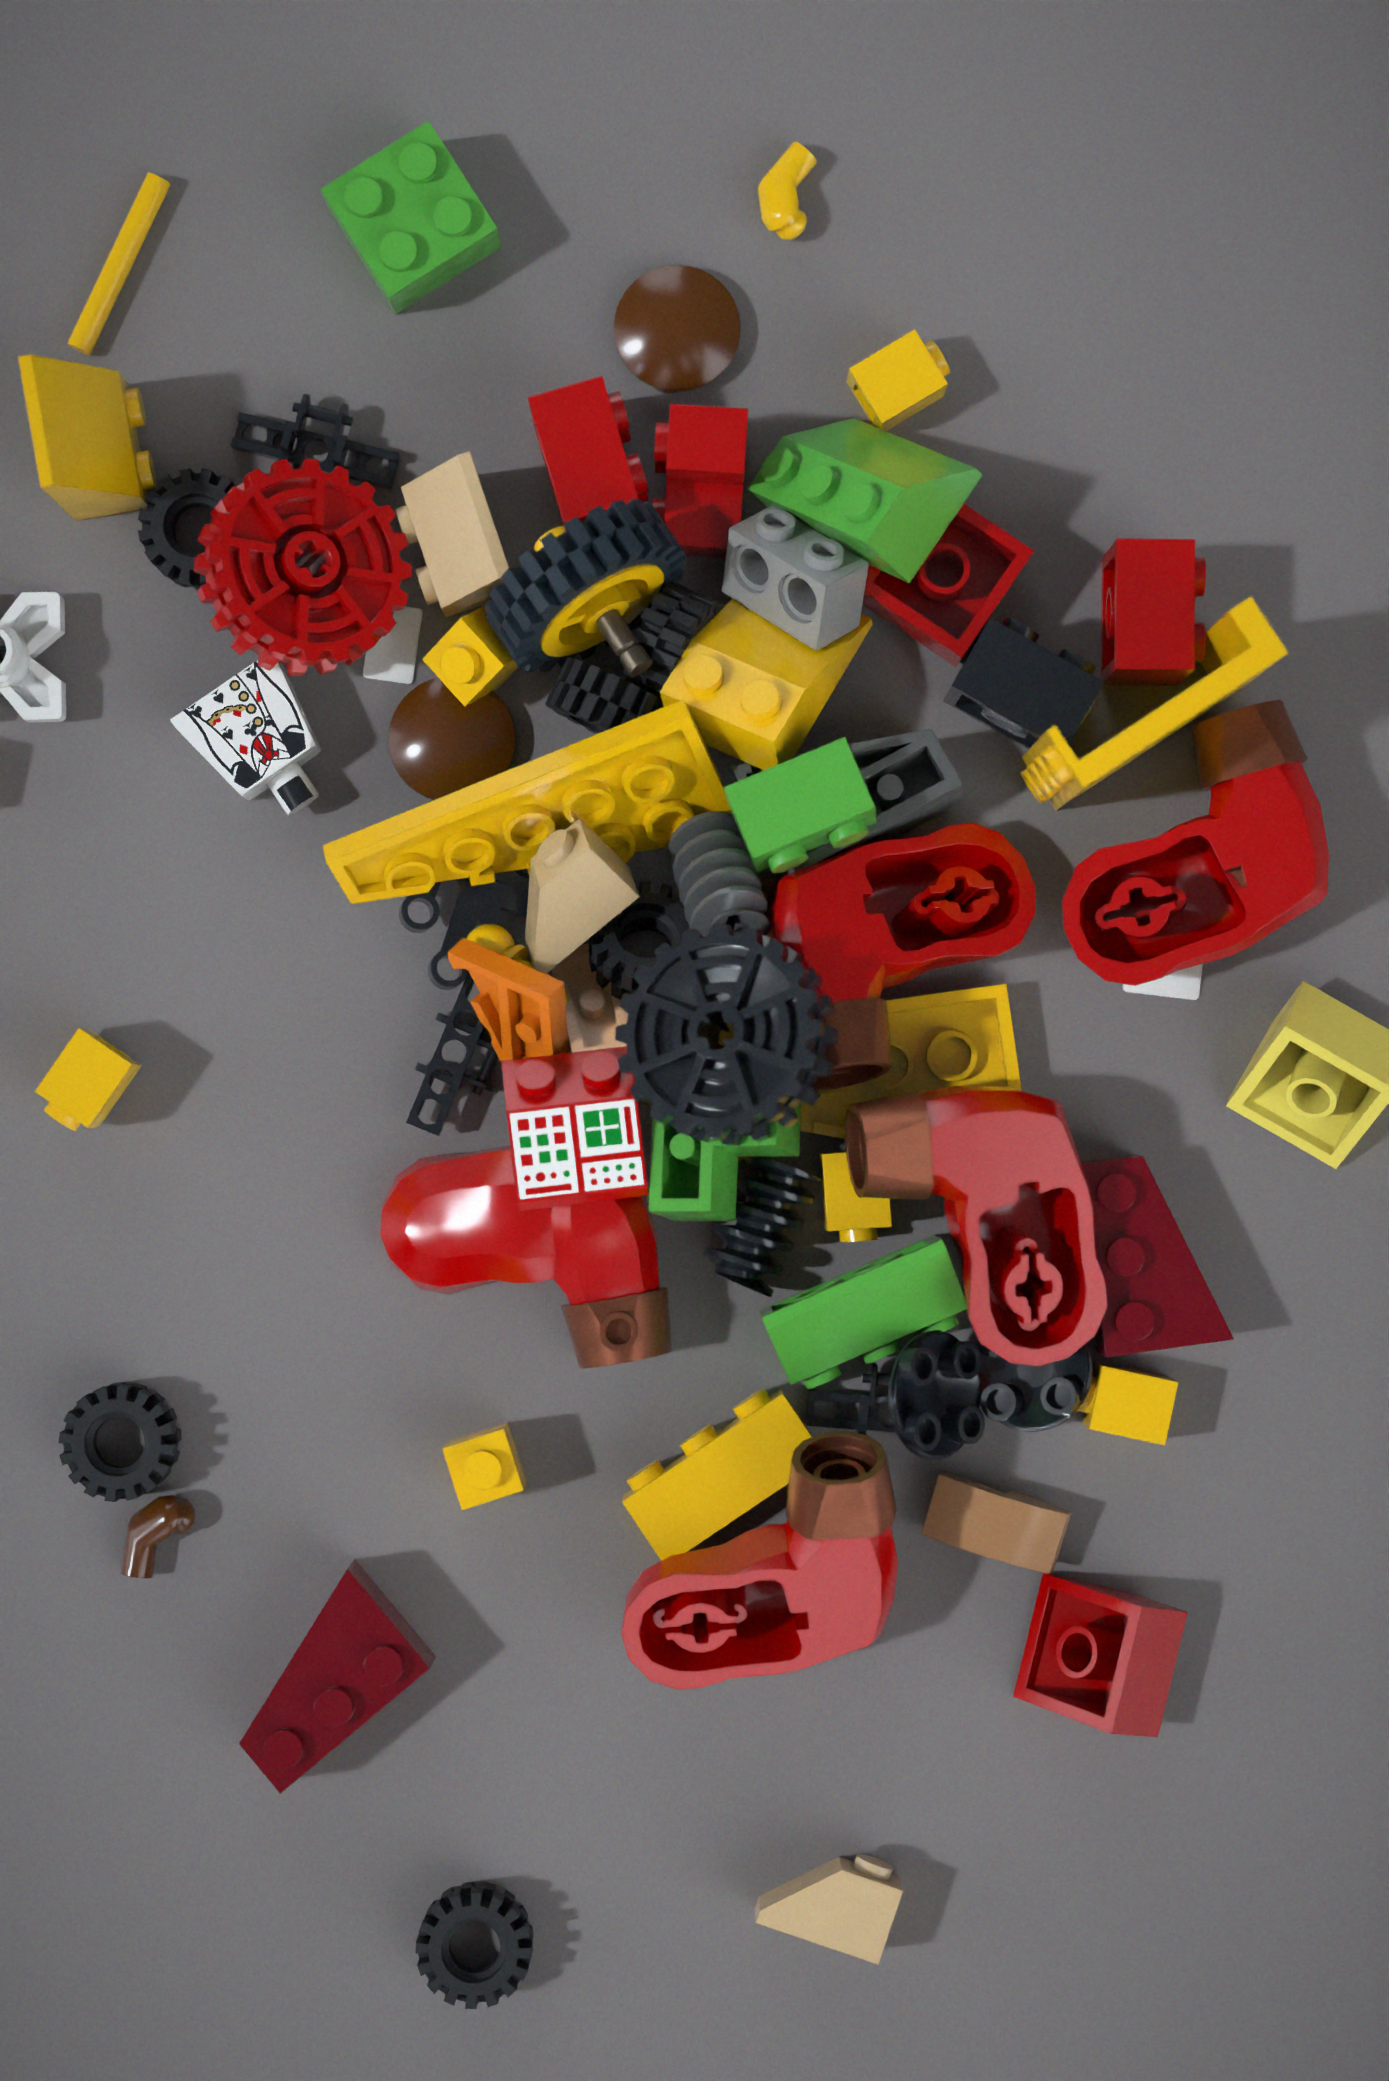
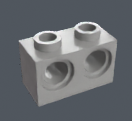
[722,505,869,651]

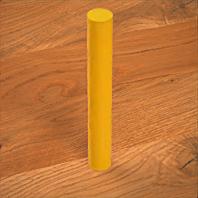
[67,172,171,356]

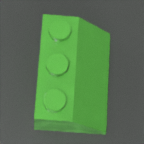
[747,418,983,583]
[759,1235,967,1389]

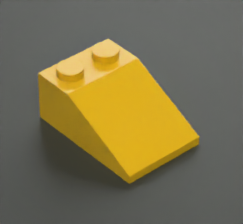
[18,354,157,521]
[660,599,873,770]

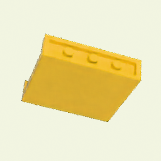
[1020,597,1288,810]

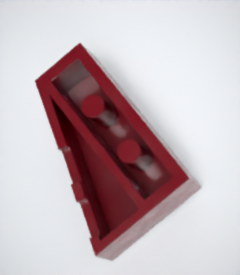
[1081,1155,1234,1357]
[239,1559,436,1794]

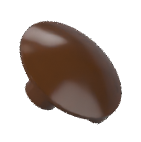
[614,265,740,394]
[388,678,515,800]

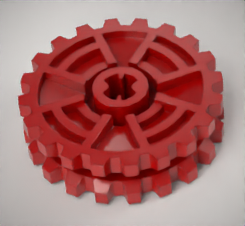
[194,458,412,677]

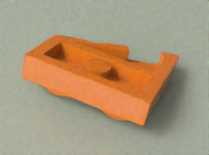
[448,937,569,1061]

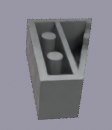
[730,729,963,875]

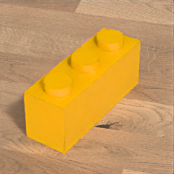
[622,1388,813,1561]

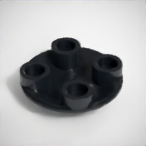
[888,1331,985,1460]
[975,1333,1093,1432]

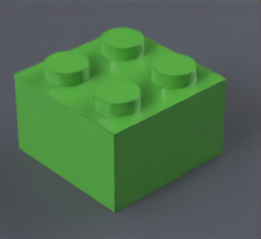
[320,120,502,315]

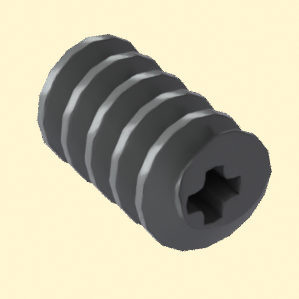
[667,811,772,937]

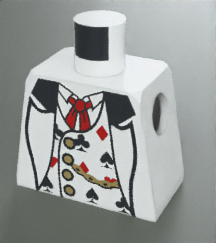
[170,660,322,816]

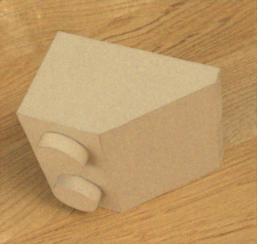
[395,451,509,618]

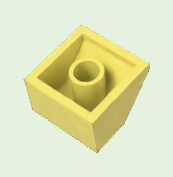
[1226,981,1389,1169]

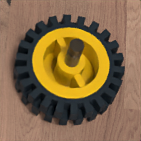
[485,499,687,677]

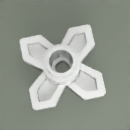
[0,592,66,723]

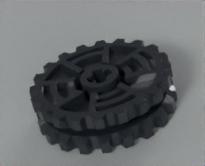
[615,924,838,1146]

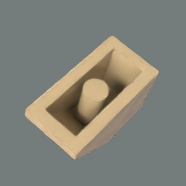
[525,818,639,973]
[755,1854,903,1965]

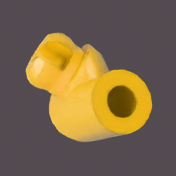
[758,142,817,240]

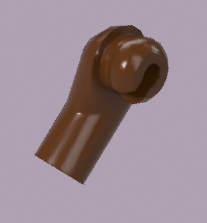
[121,1495,195,1579]

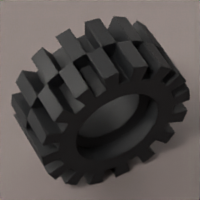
[138,468,236,590]
[623,582,723,700]
[545,657,664,734]
[589,881,690,1000]
[58,1382,182,1502]
[415,1881,534,2009]

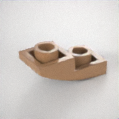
[921,1471,1072,1574]

